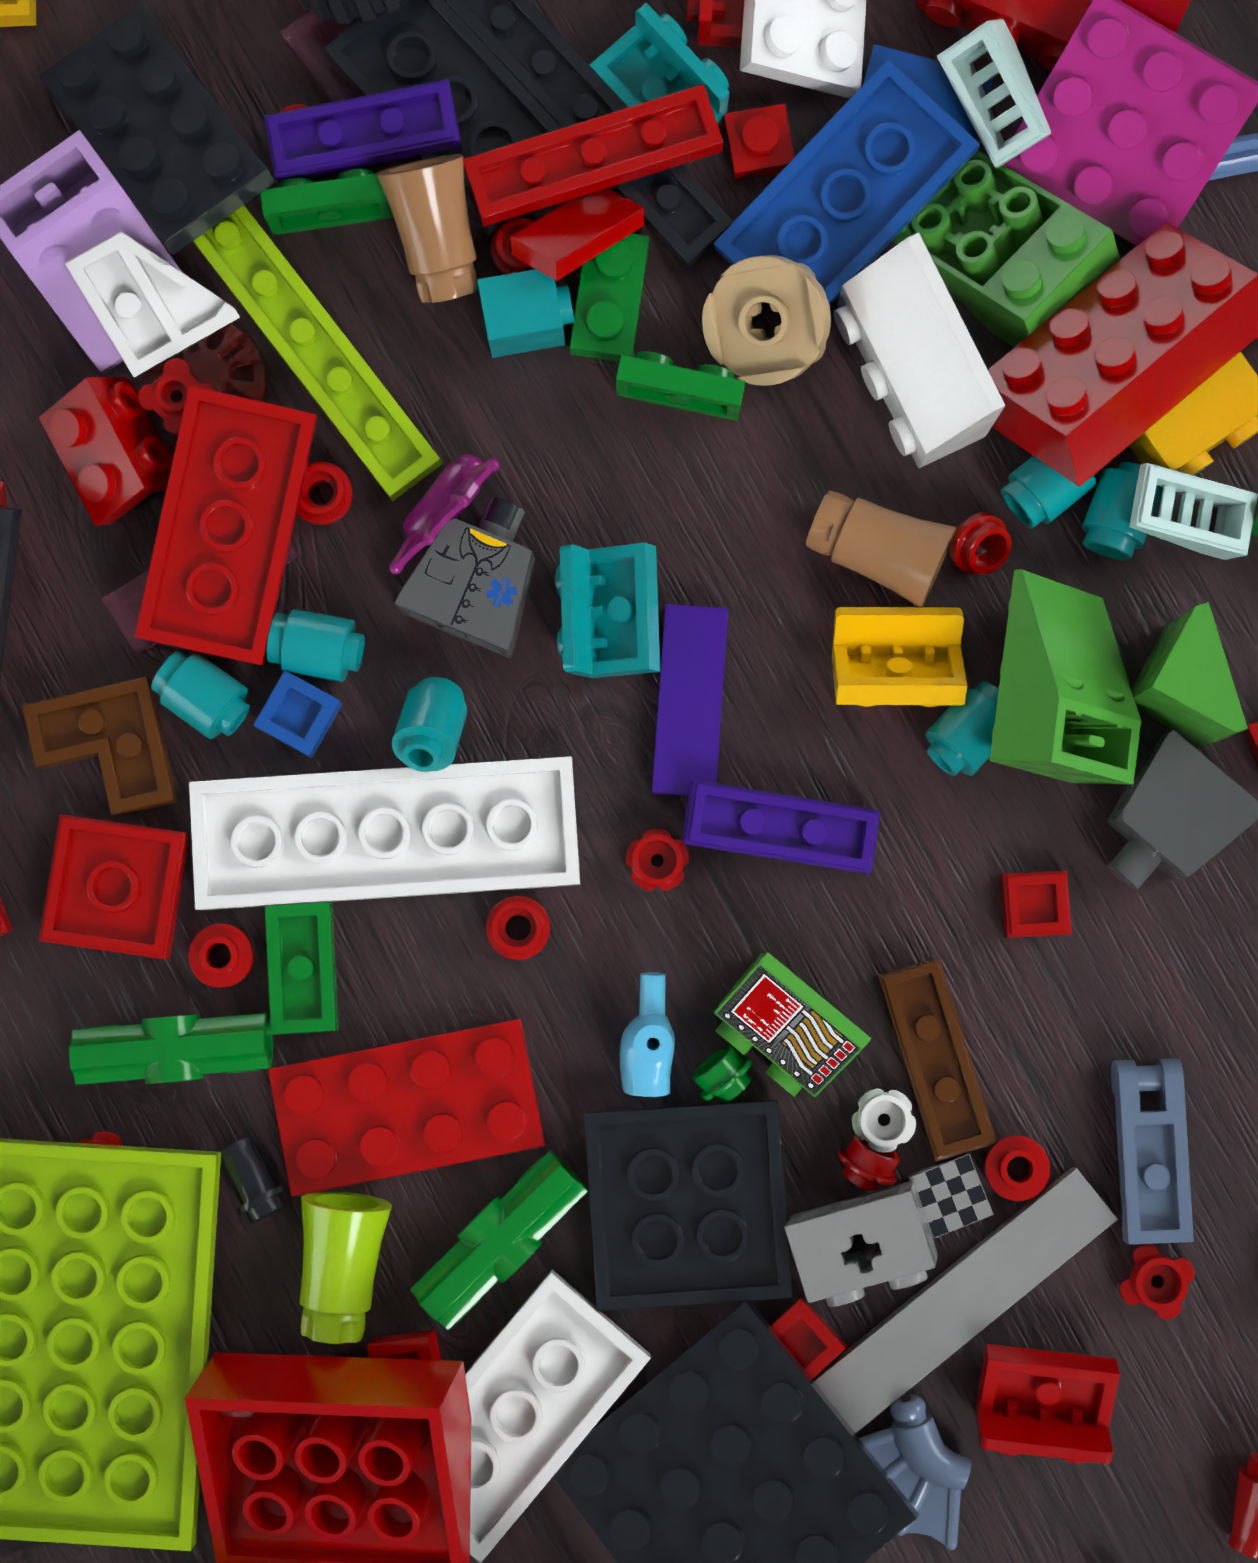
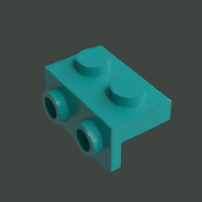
[589,3,729,124]
[555,542,660,679]

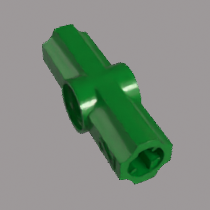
[69,1013,274,1085]
[410,1150,588,1330]

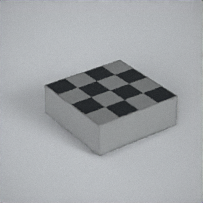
[907,1152,994,1238]

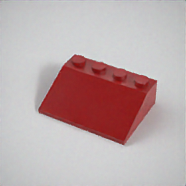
[185,1352,472,1563]

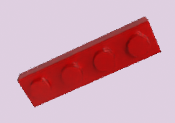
[463,84,724,227]

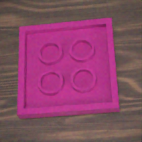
[1003,0,1258,246]

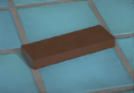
[876,957,997,1161]

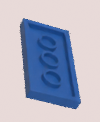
[714,58,980,306]

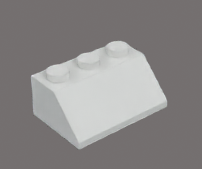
[834,232,1005,469]

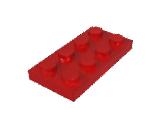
[135,385,318,666]
[268,1018,546,1197]

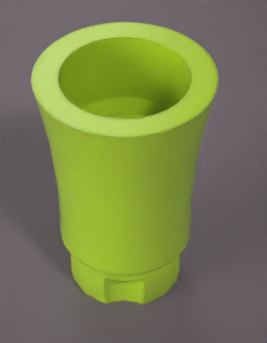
[299,1191,392,1344]

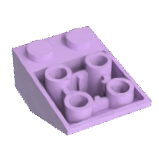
[0,130,182,375]

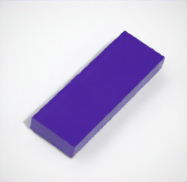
[264,79,462,182]
[652,604,728,797]
[681,780,880,874]

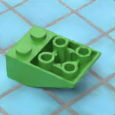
[893,150,1120,347]
[990,569,1141,785]

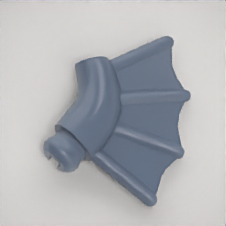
[859,1395,972,1550]

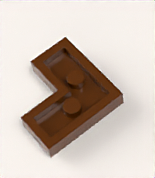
[22,676,179,816]

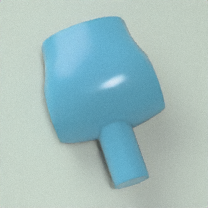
[619,972,675,1097]

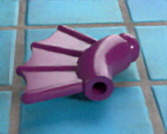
[389,454,500,574]

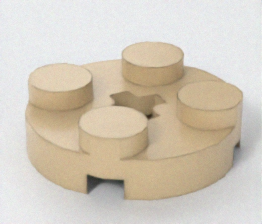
[702,255,831,386]

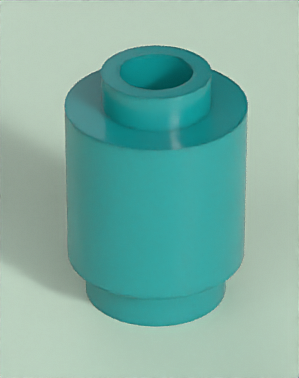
[1000,456,1096,529]
[1082,462,1163,561]
[267,609,365,682]
[151,649,250,739]
[392,677,467,772]
[925,681,999,776]

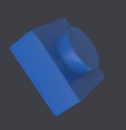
[253,670,343,758]

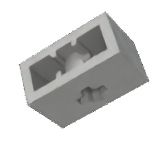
[784,1180,938,1307]

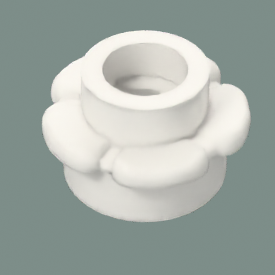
[852,1089,916,1152]

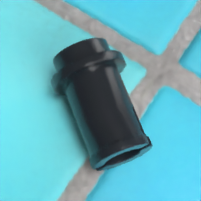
[219,1136,286,1224]

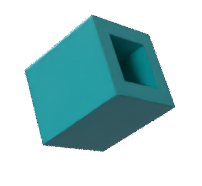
[477,269,574,358]

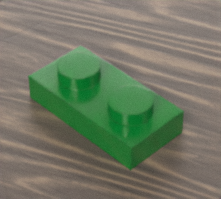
[260,169,394,235]
[570,234,650,362]
[616,351,746,421]
[265,902,339,1035]

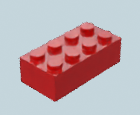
[988,222,1258,487]

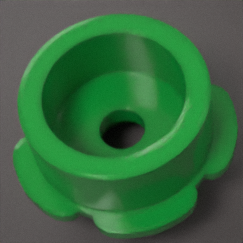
[692,1044,752,1103]

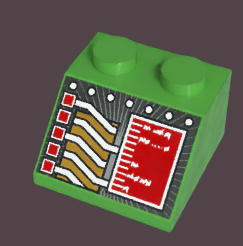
[712,952,872,1097]

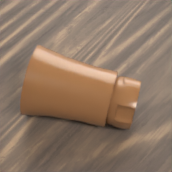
[376,154,478,303]
[806,490,957,607]

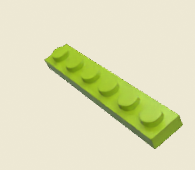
[192,205,442,502]

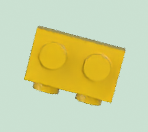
[832,607,967,707]

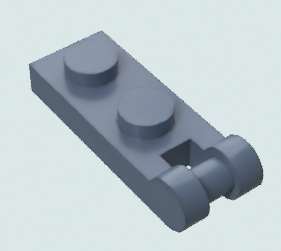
[1111,1058,1194,1244]

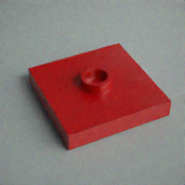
[39,814,190,960]

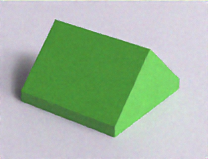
[1131,602,1248,746]

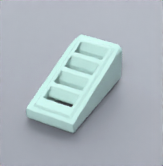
[937,19,1052,168]
[1129,463,1258,560]

